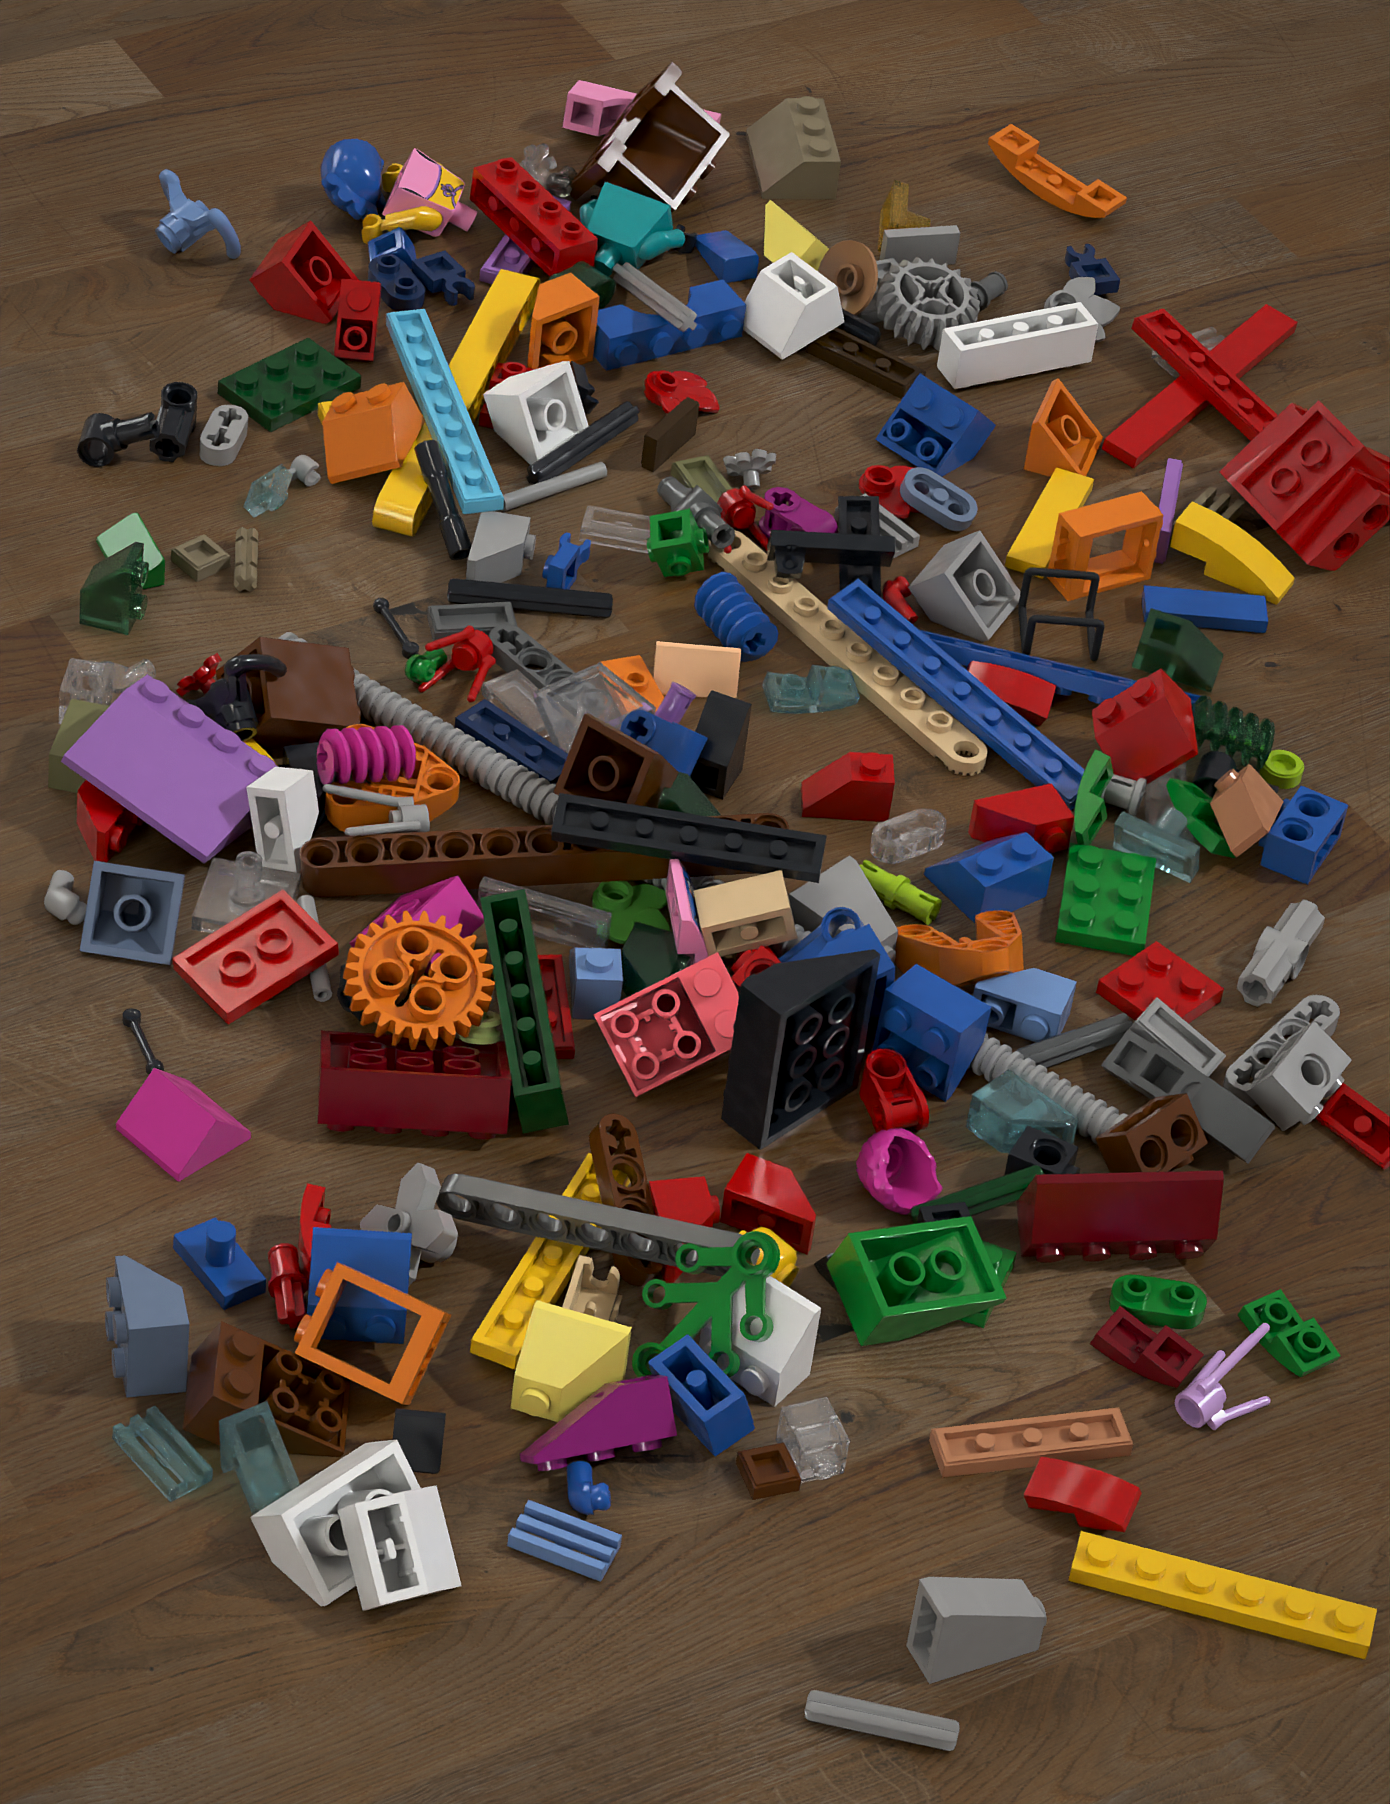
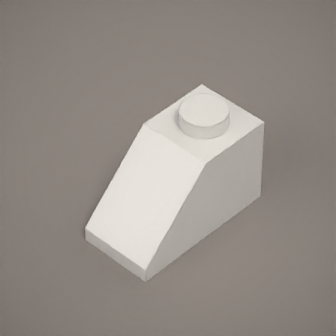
[246,767,319,874]

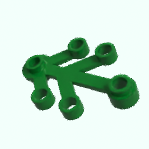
[632,1231,780,1377]

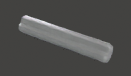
[805,1690,959,1751]

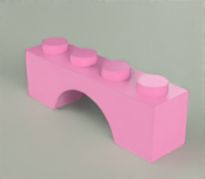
[562,80,721,136]

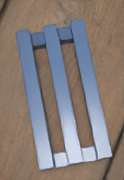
[507,1500,622,1582]

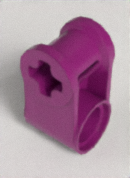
[758,487,838,539]

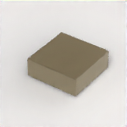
[171,534,231,582]

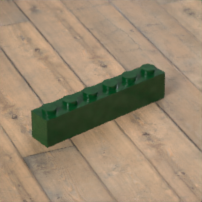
[480,889,569,1134]

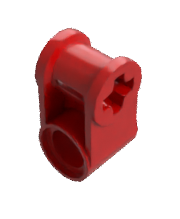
[859,1049,929,1133]

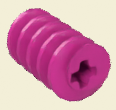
[317,725,416,785]

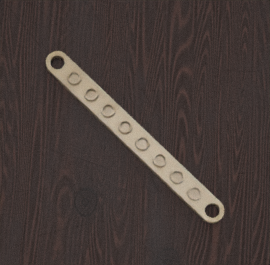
[707,530,988,776]

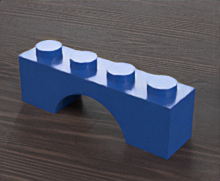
[593,279,746,371]

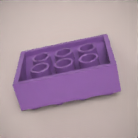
[61,674,278,863]

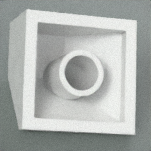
[483,361,588,465]

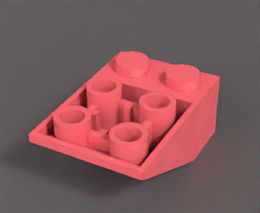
[593,952,739,1098]

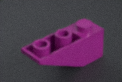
[519,1374,677,1471]

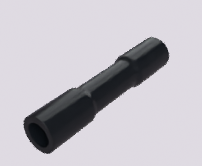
[414,440,472,560]

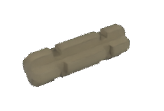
[234,527,258,592]

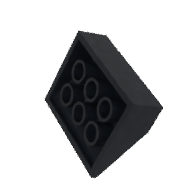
[721,949,881,1150]

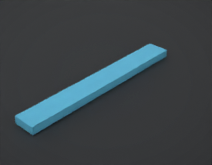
[386,309,504,514]

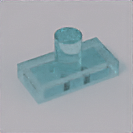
[1113,808,1200,883]

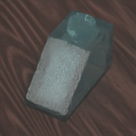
[966,1069,1078,1153]

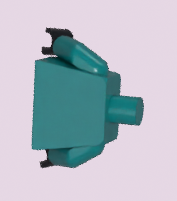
[579,182,698,276]

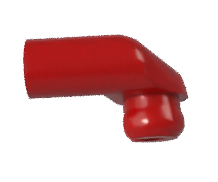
[882,576,918,624]

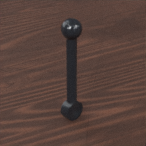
[373,597,419,659]
[122,1008,164,1075]

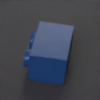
[648,1334,755,1456]

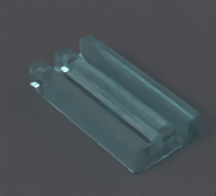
[112,1406,213,1502]

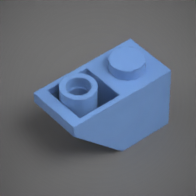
[973,968,1077,1042]

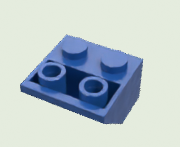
[875,373,996,477]
[872,964,991,1102]

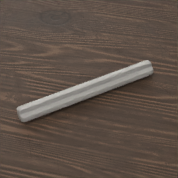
[613,262,697,332]

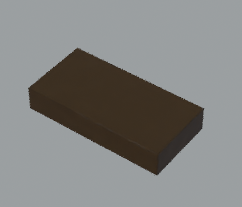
[641,397,699,472]

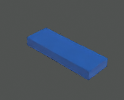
[1142,585,1268,633]

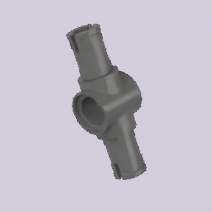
[657,476,735,549]

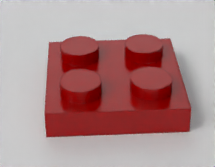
[1096,941,1224,1024]

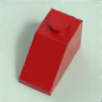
[801,752,895,822]
[968,783,1074,853]
[720,1153,816,1255]
[648,1176,720,1283]

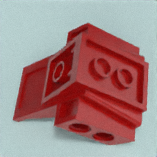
[1219,400,1390,571]

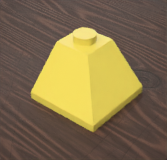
[764,200,829,271]
[511,1300,632,1422]

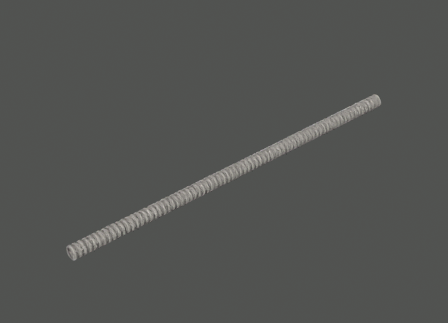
[278,632,1129,1145]

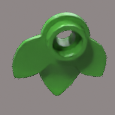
[592,881,670,944]

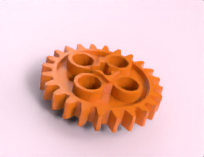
[343,911,495,1050]

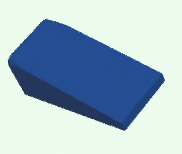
[695,230,759,283]

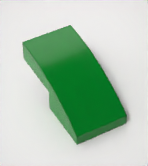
[1074,749,1114,846]
[1166,778,1236,858]

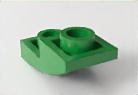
[1238,1289,1341,1377]

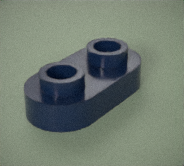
[368,254,425,312]

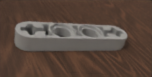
[1223,995,1340,1107]

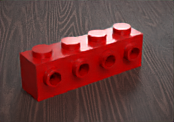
[469,157,598,279]

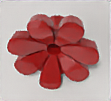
[176,653,222,697]

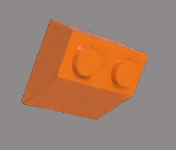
[527,272,600,369]
[322,382,425,484]

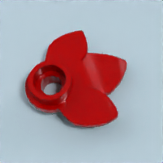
[644,370,720,414]
[858,465,919,519]

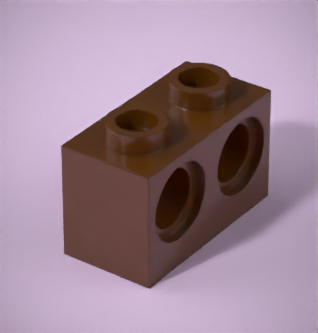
[1095,1093,1208,1173]

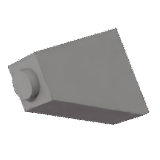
[789,855,898,962]
[906,1577,1047,1684]

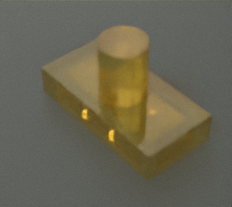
[878,180,931,252]

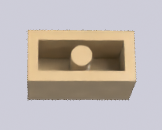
[693,870,798,957]

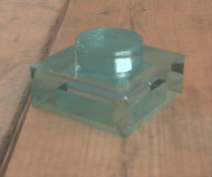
[243,464,293,518]

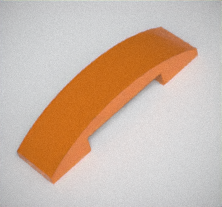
[988,124,1127,218]

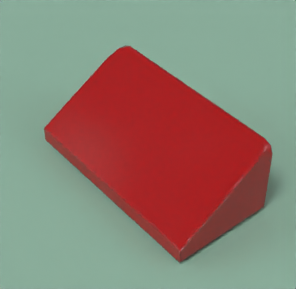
[1314,1083,1390,1170]

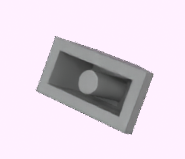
[466,511,536,583]

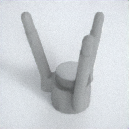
[323,784,430,836]

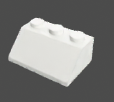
[250,1440,420,1606]

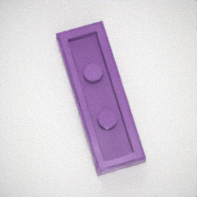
[1154,458,1183,564]

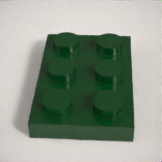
[217,338,362,432]

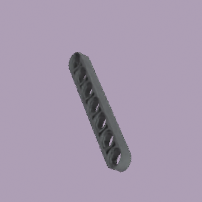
[436,1173,761,1277]

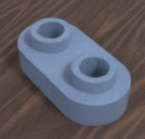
[900,467,978,531]

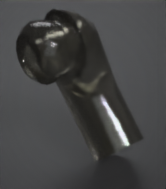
[545,166,577,198]

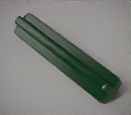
[910,1165,1044,1224]

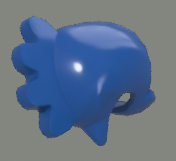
[320,139,386,220]

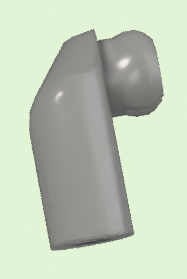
[44,870,87,925]

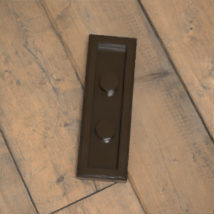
[806,327,926,399]

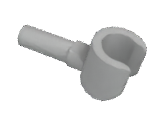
[261,455,321,490]

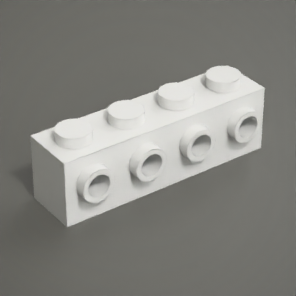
[937,302,1098,389]

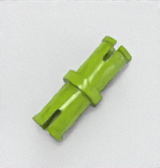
[859,860,942,925]

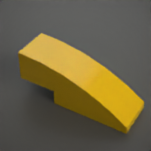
[1170,501,1295,605]

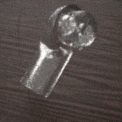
[89,659,156,695]

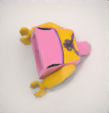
[361,148,477,244]

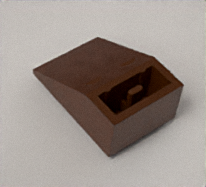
[183,1321,350,1457]

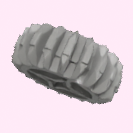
[875,257,980,351]

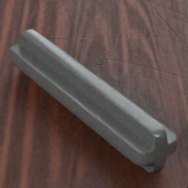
[1016,1013,1133,1068]

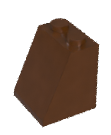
[216,637,361,750]
[553,713,691,812]

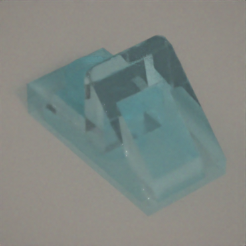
[219,1401,300,1515]

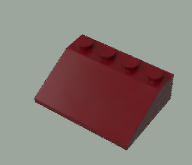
[317,1030,511,1139]

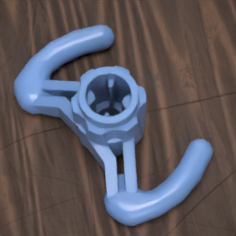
[155,169,241,259]

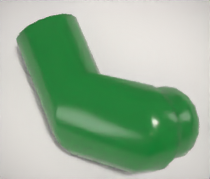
[405,649,447,684]

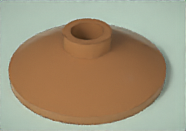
[818,240,878,315]

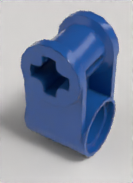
[620,710,708,777]

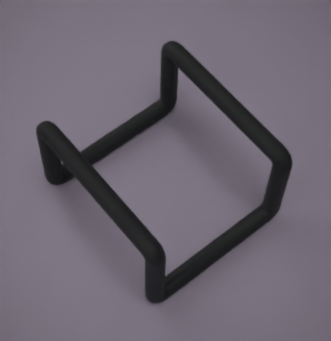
[1018,567,1105,661]

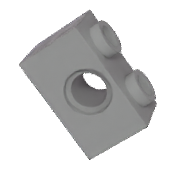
[1246,1021,1352,1131]

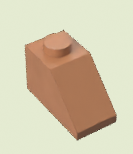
[1210,764,1284,858]

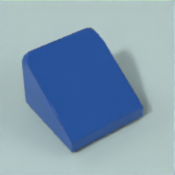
[368,227,416,269]

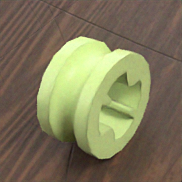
[459,1011,501,1045]

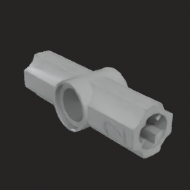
[1236,899,1325,1007]

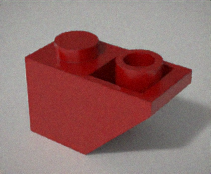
[334,279,381,362]
[77,780,144,863]

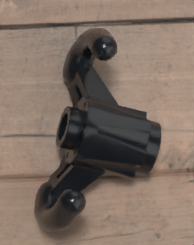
[183,654,287,742]

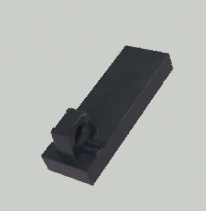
[767,530,895,579]

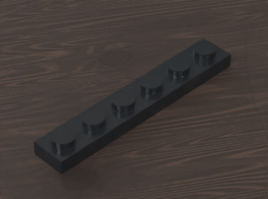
[551,793,827,883]

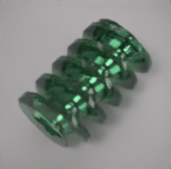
[1192,695,1275,771]

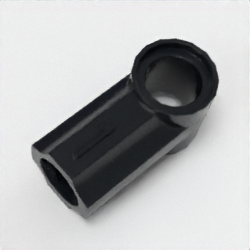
[150,382,197,462]

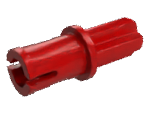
[268,1243,307,1329]

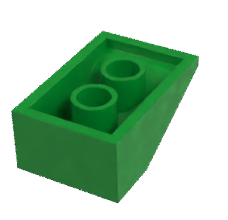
[826,1216,1007,1346]

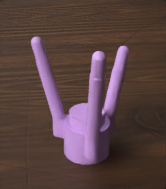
[1175,1323,1270,1430]

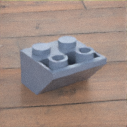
[105,1255,189,1398]

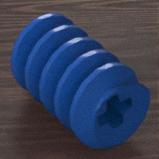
[694,572,779,662]

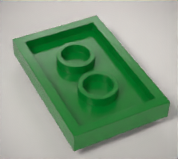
[1055,843,1156,956]

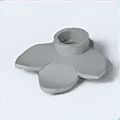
[1044,277,1120,343]

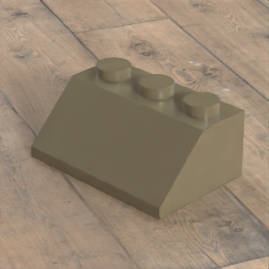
[746,96,841,199]

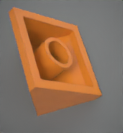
[1024,378,1103,477]

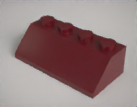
[1016,1171,1224,1263]

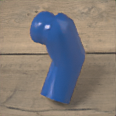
[567,1461,611,1515]

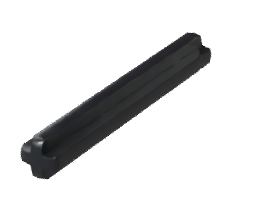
[526,401,640,484]
[447,578,613,618]

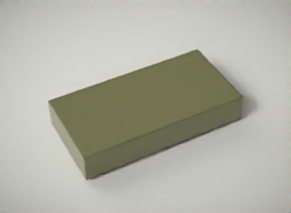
[671,455,732,503]

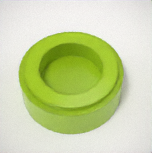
[1259,750,1304,789]

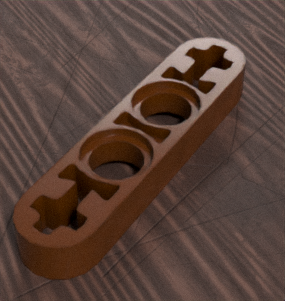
[589,1113,664,1286]

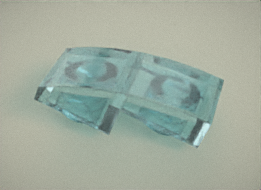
[762,665,860,714]

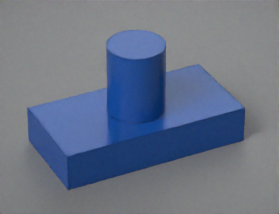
[173,1217,267,1310]

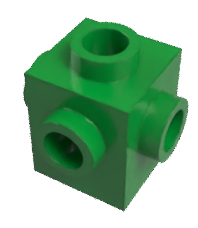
[647,508,709,577]

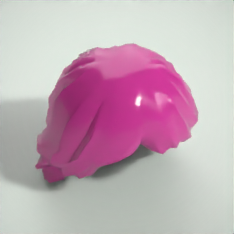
[856,1128,943,1215]

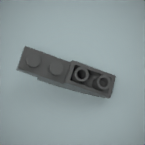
[1101,1029,1275,1164]

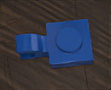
[542,533,591,589]

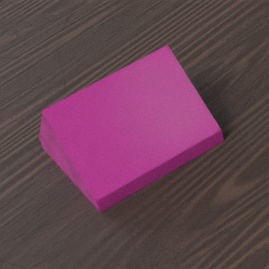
[116,1068,251,1182]

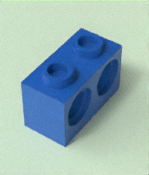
[1259,786,1348,885]

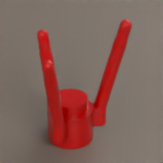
[717,485,774,554]
[418,625,496,703]

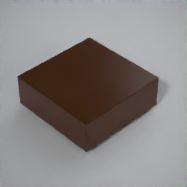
[736,1442,801,1500]

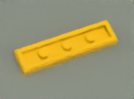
[1005,467,1094,579]

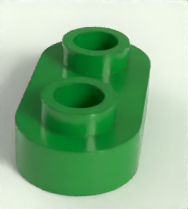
[1109,1274,1207,1330]

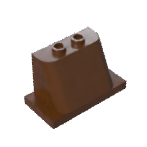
[564,62,730,213]

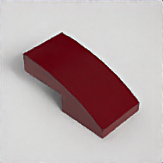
[1090,1306,1204,1388]

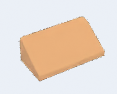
[652,641,741,698]

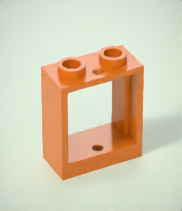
[1047,491,1163,601]
[294,1262,451,1405]

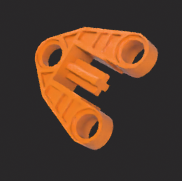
[325,724,460,834]
[895,910,1024,987]

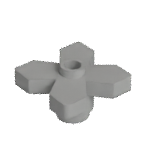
[360,1163,458,1286]

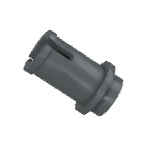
[971,271,1008,311]

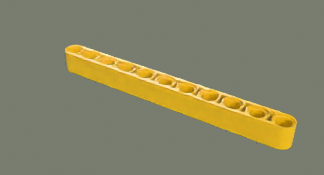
[372,269,540,537]

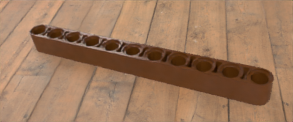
[299,813,789,897]

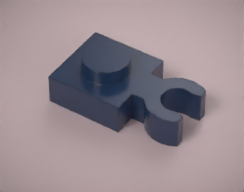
[1065,244,1120,296]
[412,250,475,306]

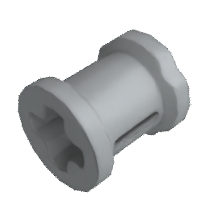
[1100,774,1147,816]

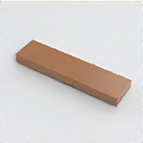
[929,1407,1133,1478]

